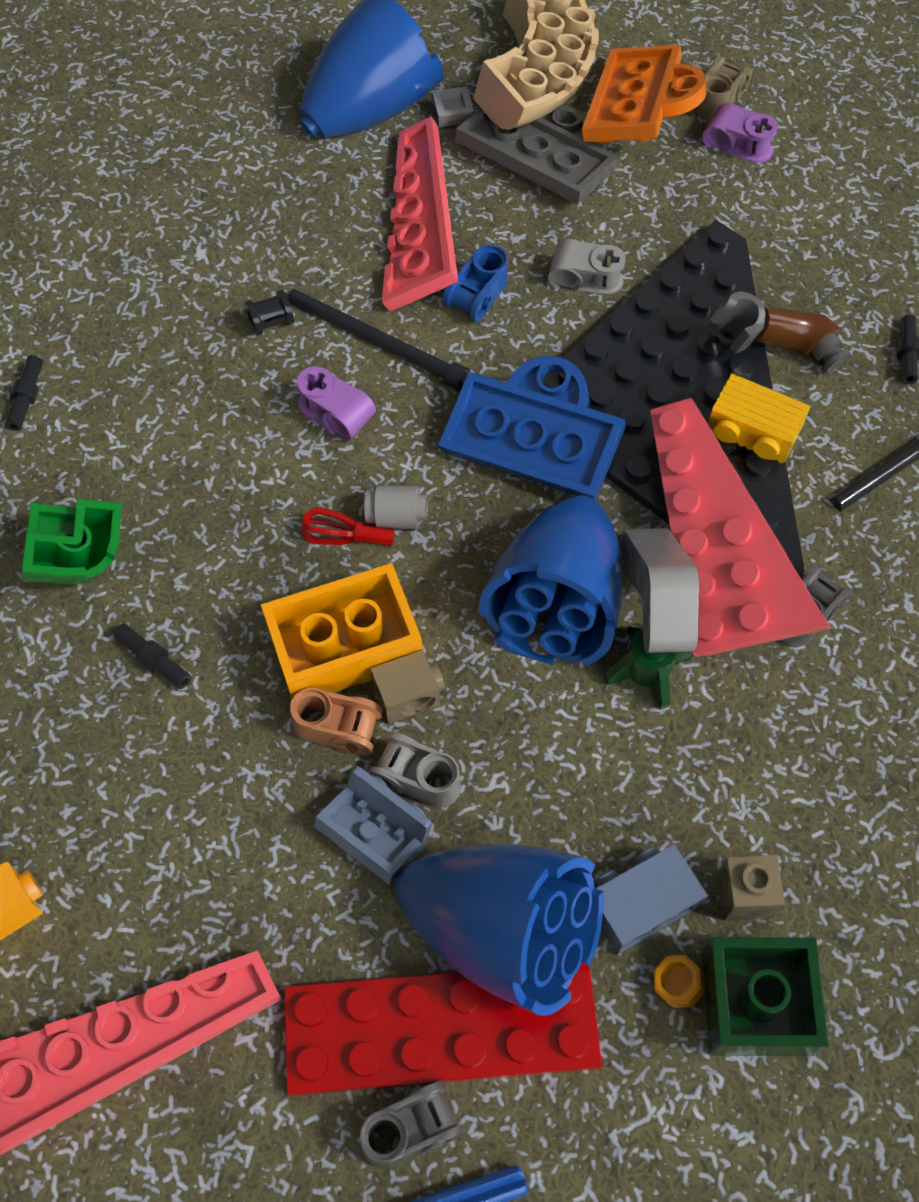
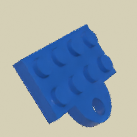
[438,356,626,500]

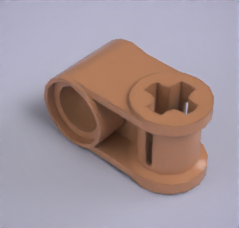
[290,688,384,757]

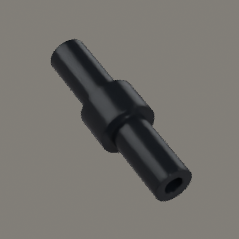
[896,315,919,385]
[5,355,43,431]
[113,624,192,690]

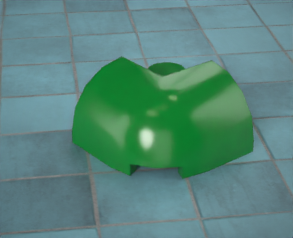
[22,499,122,585]

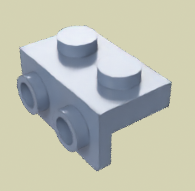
[314,766,432,885]

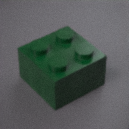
[702,937,829,1056]

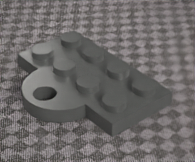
[455,105,619,204]

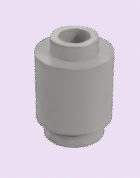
[364,486,428,529]

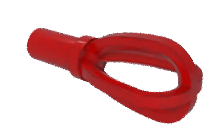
[301,507,395,547]

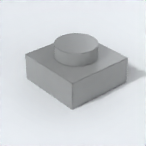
[432,86,474,128]

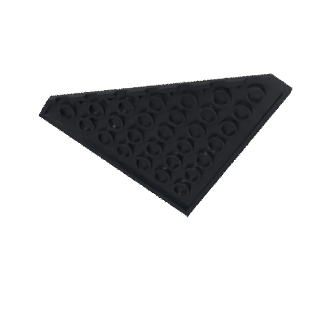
[543,220,805,578]

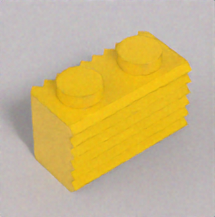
[708,373,811,463]

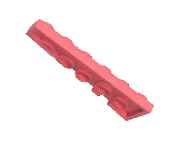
[382,116,458,312]
[0,950,282,1156]

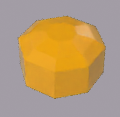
[653,955,706,1008]

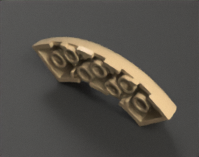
[473,0,599,130]

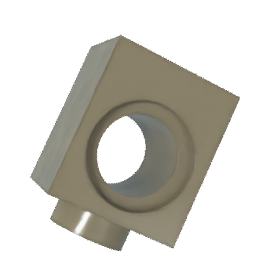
[370,650,445,724]
[717,855,785,921]

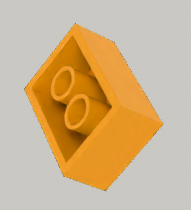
[261,563,423,701]

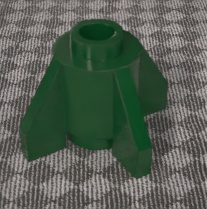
[604,623,693,710]

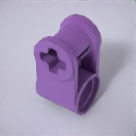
[702,103,778,163]
[297,366,376,442]

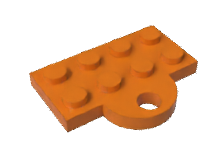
[582,44,707,144]

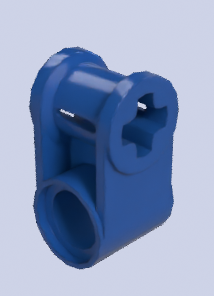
[442,245,508,323]

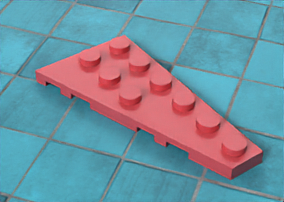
[650,398,832,657]

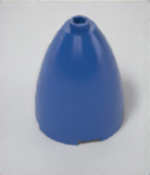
[299,0,444,139]
[479,495,623,666]
[395,844,604,1016]

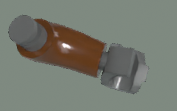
[708,291,851,373]

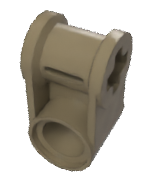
[695,55,753,121]

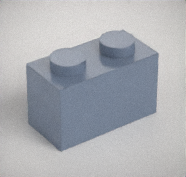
[594,844,708,955]

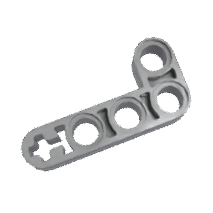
[622,528,699,653]

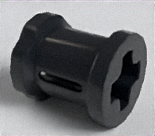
[245,289,294,336]

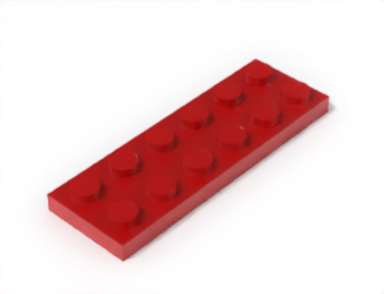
[285,964,602,1097]

